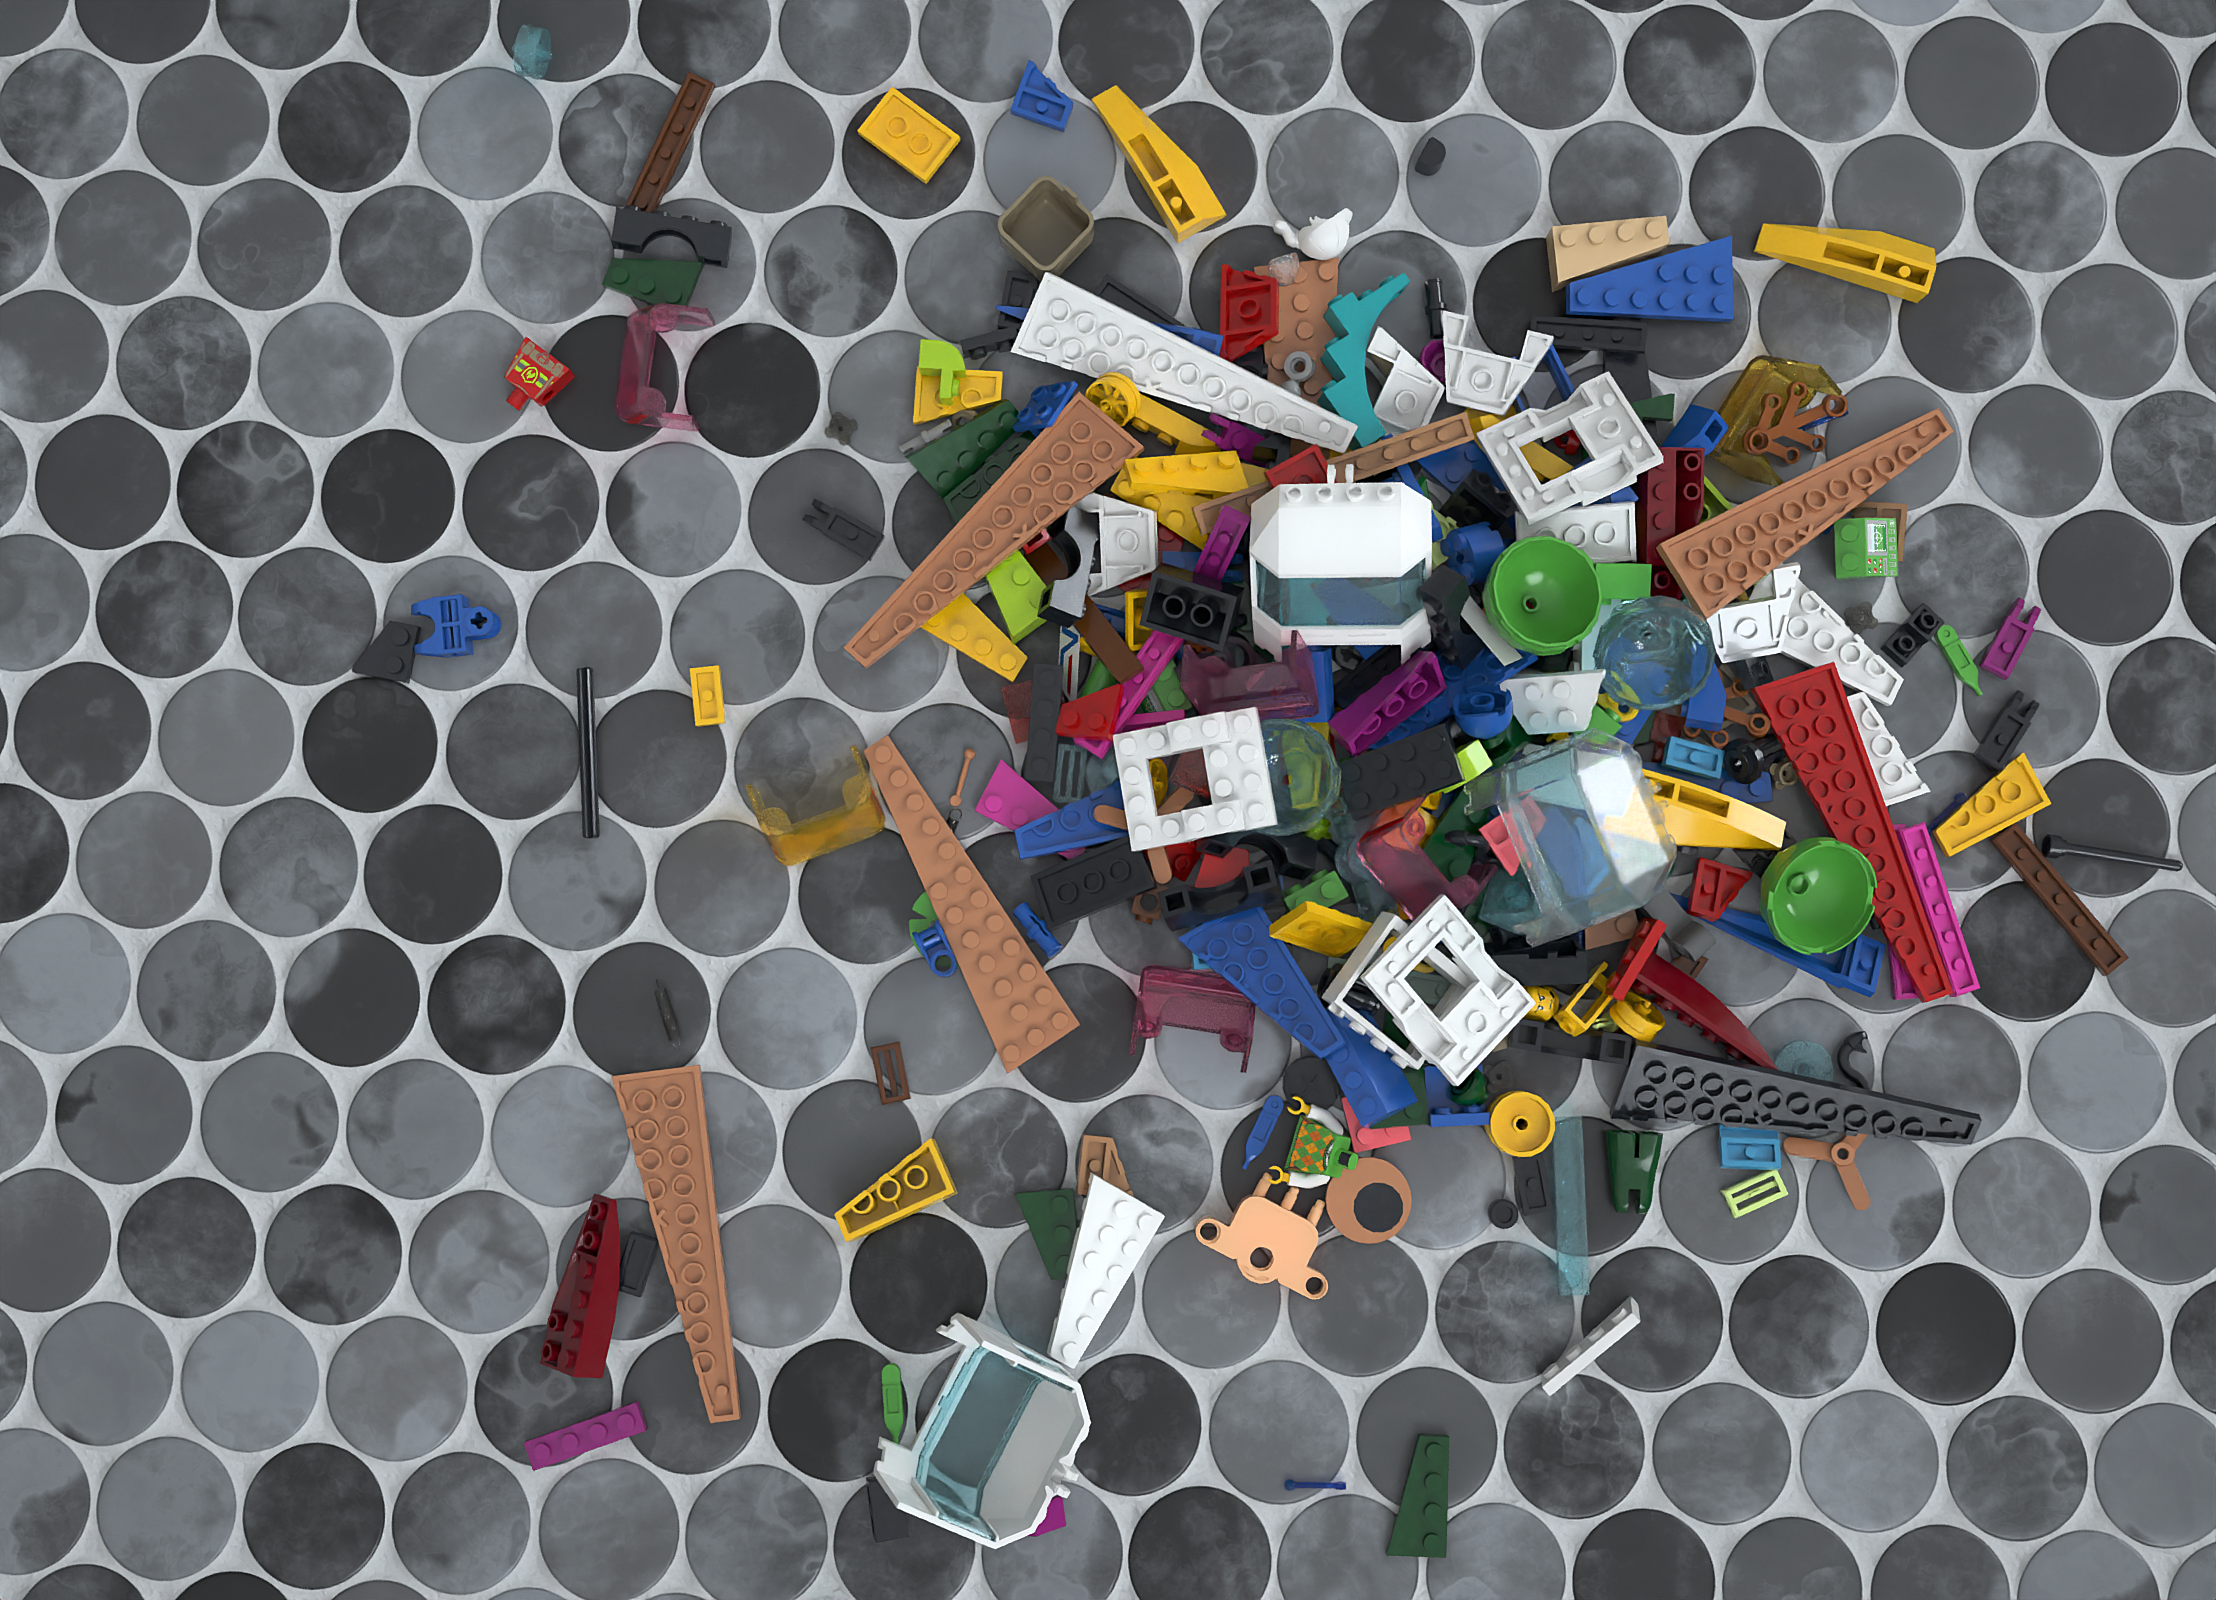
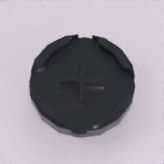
[1282,1055,1340,1110]

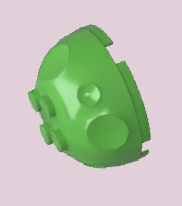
[1758,837,1877,955]

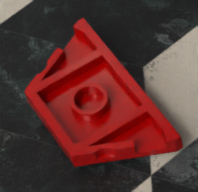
[1220,264,1279,362]

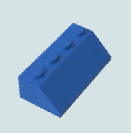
[1325,1010,1418,1129]

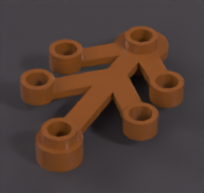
[1742,381,1848,464]
[1661,668,1770,749]

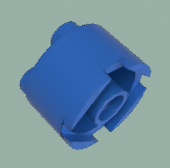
[1440,522,1505,586]

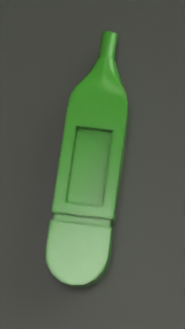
[1934,625,1983,696]
[881,1363,904,1444]

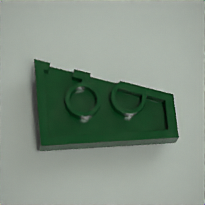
[602,258,704,317]
[1015,1188,1077,1280]

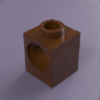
[1131,883,1168,925]

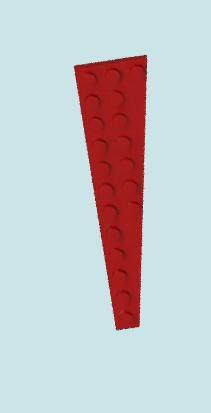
[1750,662,1953,1003]

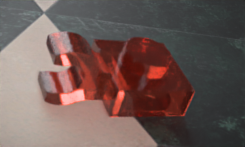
[1649,711,1683,763]

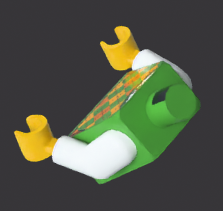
[1267,1095,1358,1189]

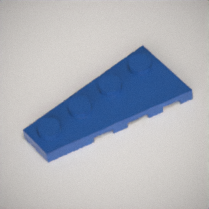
[1014,780,1129,860]

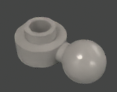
[1280,351,1315,397]

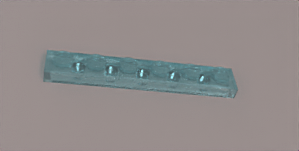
[1552,1116,1590,1296]

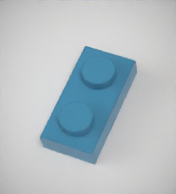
[1661,736,1725,780]

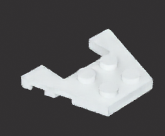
[1442,311,1554,416]
[1367,326,1445,437]
[1073,492,1159,597]
[1700,562,1801,663]

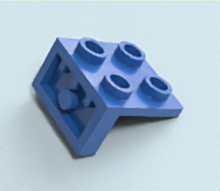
[1424,1064,1490,1127]

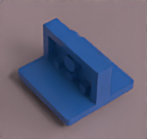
[1012,380,1078,438]

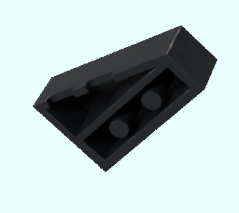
[1484,927,1588,986]

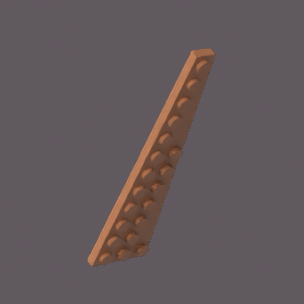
[844,392,1144,669]

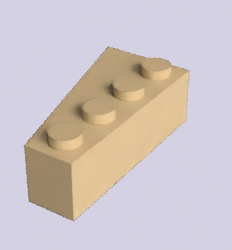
[1546,216,1669,292]

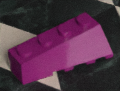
[1327,651,1447,757]

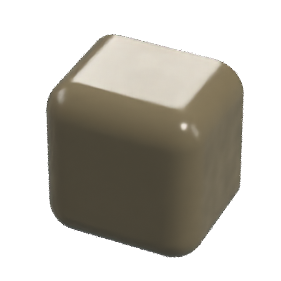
[997,176,1094,282]

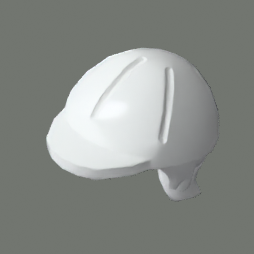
[1273,208,1353,260]

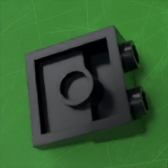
[1438,469,1517,531]

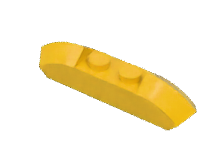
[1098,385,1221,455]
[1469,414,1574,483]

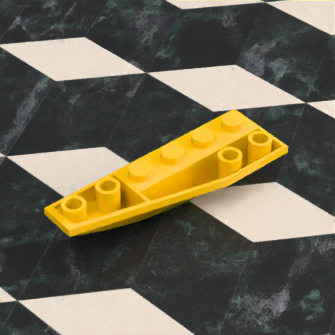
[1091,85,1226,244]
[1754,223,1937,303]
[1604,768,1786,850]

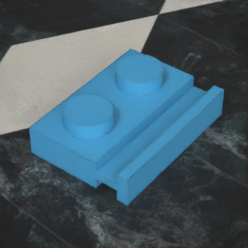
[1717,1124,1782,1170]

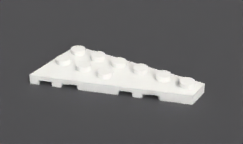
[1748,563,1904,706]
[1047,1173,1165,1369]

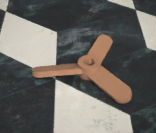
[1093,784,1194,884]
[1782,1133,1871,1210]

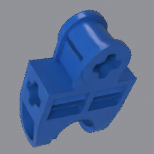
[411,594,501,658]

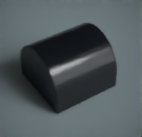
[1415,137,1446,176]

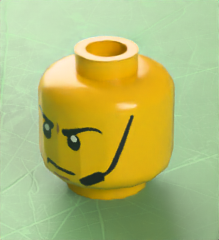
[1522,985,1559,1022]

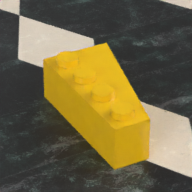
[834,1138,958,1242]

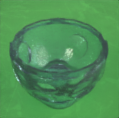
[1592,595,1716,710]
[1253,718,1341,836]

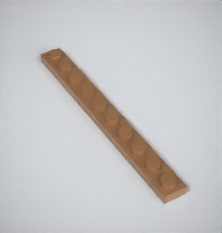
[1191,411,1475,535]

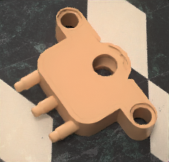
[1195,1172,1328,1299]

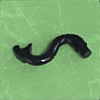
[1444,830,1504,868]
[1837,1031,1869,1090]

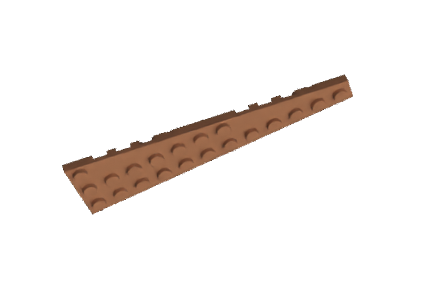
[1253,258,1339,591]
[1656,408,1954,623]
[864,735,1080,1074]
[611,1065,741,1423]

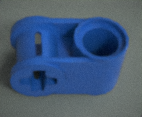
[912,920,957,978]

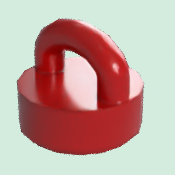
[1553,429,1580,456]

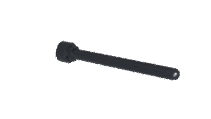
[2042,834,2183,872]

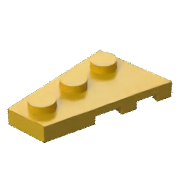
[913,367,1003,425]

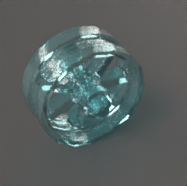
[512,24,553,80]

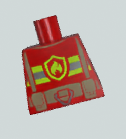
[504,337,575,411]

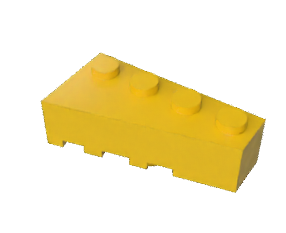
[1110,457,1214,550]

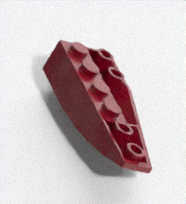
[1635,447,1705,624]
[1630,952,1778,1070]
[540,1194,620,1378]

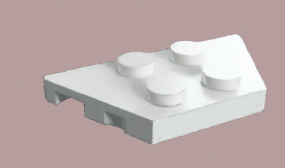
[1499,669,1606,735]

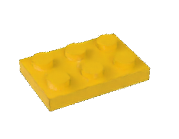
[858,87,960,184]
[1269,901,1373,958]

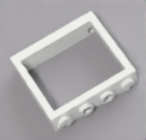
[1321,911,1472,1070]

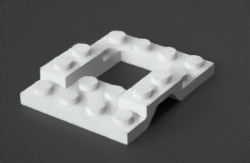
[1476,371,1664,526]
[1113,707,1278,852]
[1360,895,1536,1086]

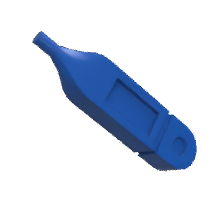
[1242,1095,1284,1170]

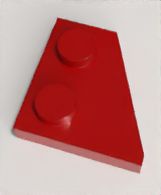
[1055,684,1125,742]
[1686,857,1753,922]

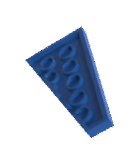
[1178,906,1346,1060]

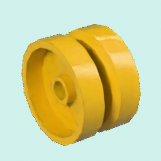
[1485,1091,1555,1157]

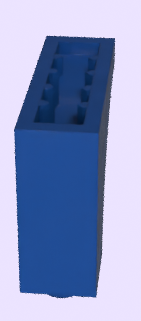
[1249,645,1335,723]

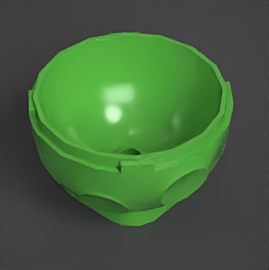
[1482,536,1602,656]

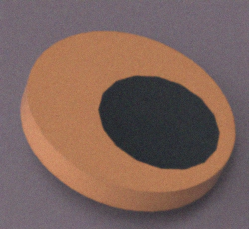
[1325,1157,1412,1244]

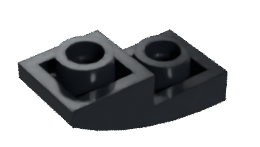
[1880,603,1945,668]

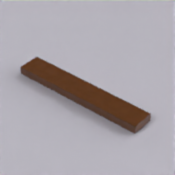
[625,72,715,213]
[1023,542,1144,686]
[1990,823,2129,976]

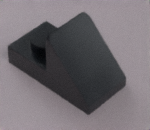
[1252,432,1292,470]

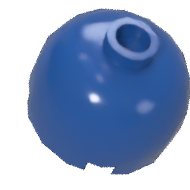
[1452,683,1513,739]

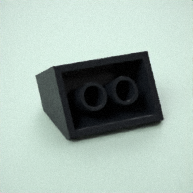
[1139,562,1245,652]

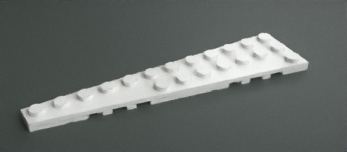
[1011,272,1358,453]

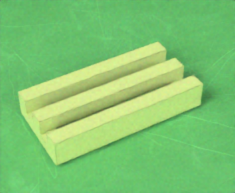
[1720,1170,1788,1218]

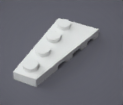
[1847,691,1930,806]

